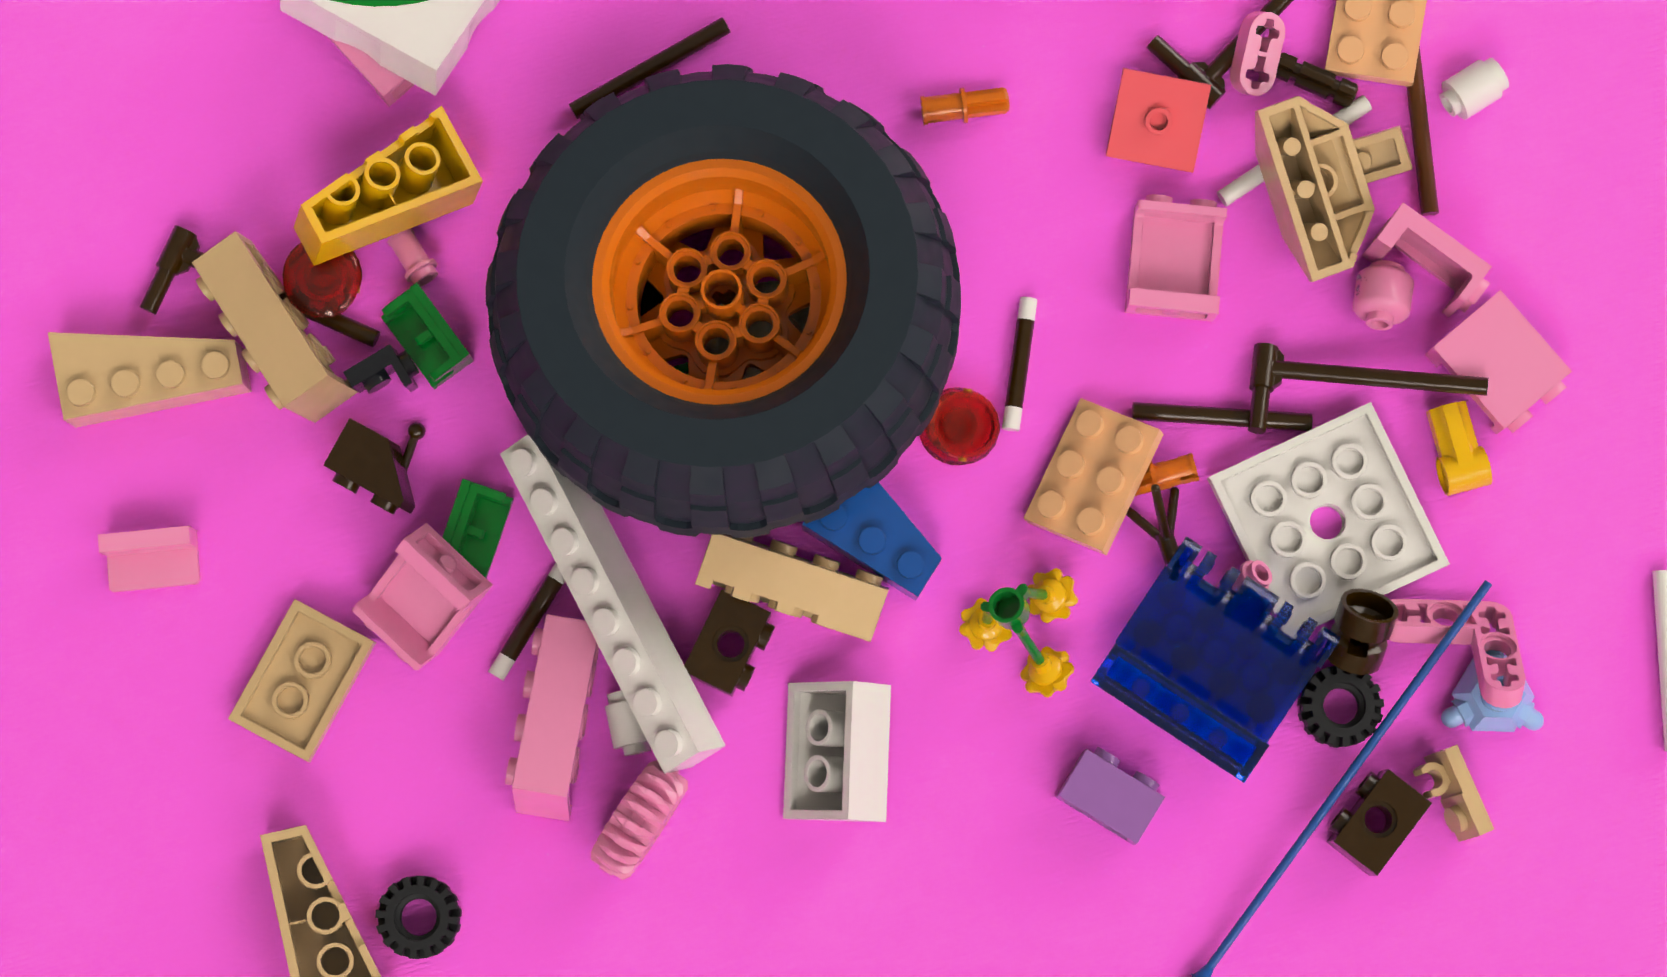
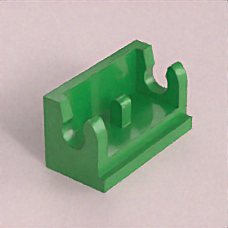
[381,282,474,390]
[442,479,514,579]

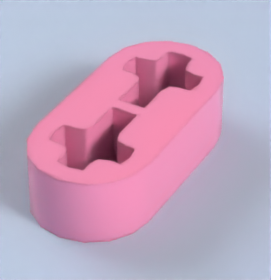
[1230,11,1285,96]

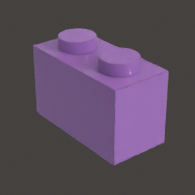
[1055,747,1165,845]

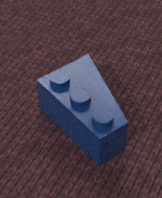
[802,482,942,601]

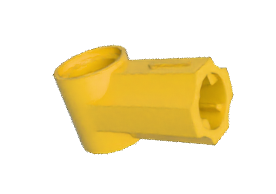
[1426,401,1492,496]

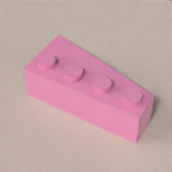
[505,614,599,821]

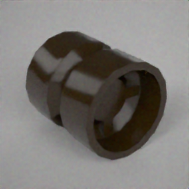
[1324,589,1399,675]

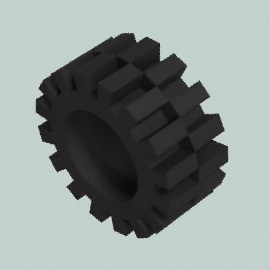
[1297,665,1384,748]
[375,876,462,959]

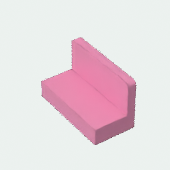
[98,526,201,592]

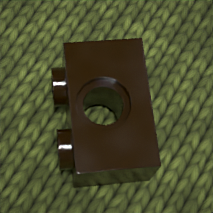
[684,589,775,697]
[1326,769,1432,876]

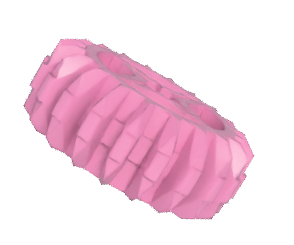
[591,760,688,880]

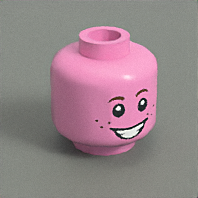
[1353,260,1414,330]

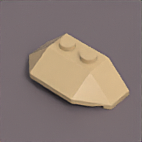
[1255,96,1375,282]

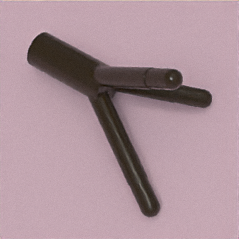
[1126,484,1186,577]

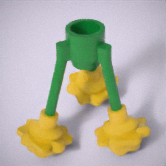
[959,568,1078,698]

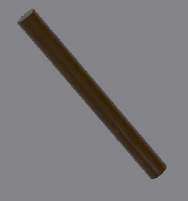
[569,17,731,119]
[1132,402,1312,431]

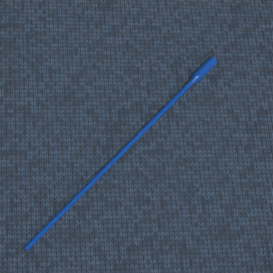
[1190,580,1492,977]

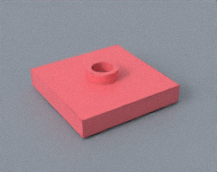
[1106,68,1211,173]

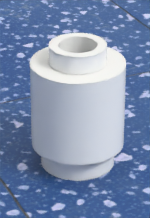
[1439,58,1509,120]
[605,690,651,756]

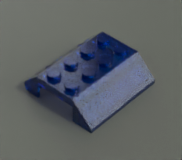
[1090,536,1340,783]

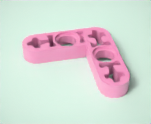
[1389,599,1526,708]

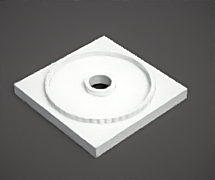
[1207,402,1450,641]

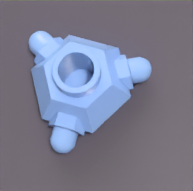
[1441,650,1544,732]

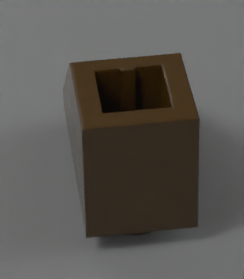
[323,418,415,515]

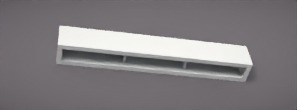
[500,434,726,774]

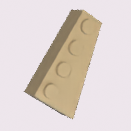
[695,534,889,642]

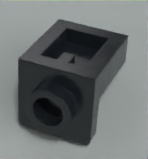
[343,344,419,394]

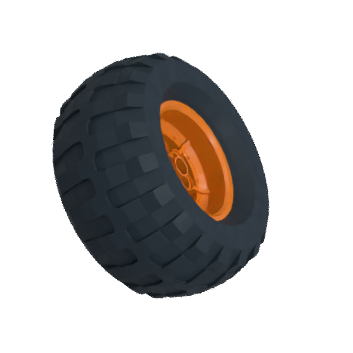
[486,64,961,538]

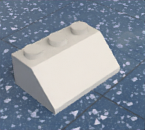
[783,681,891,822]

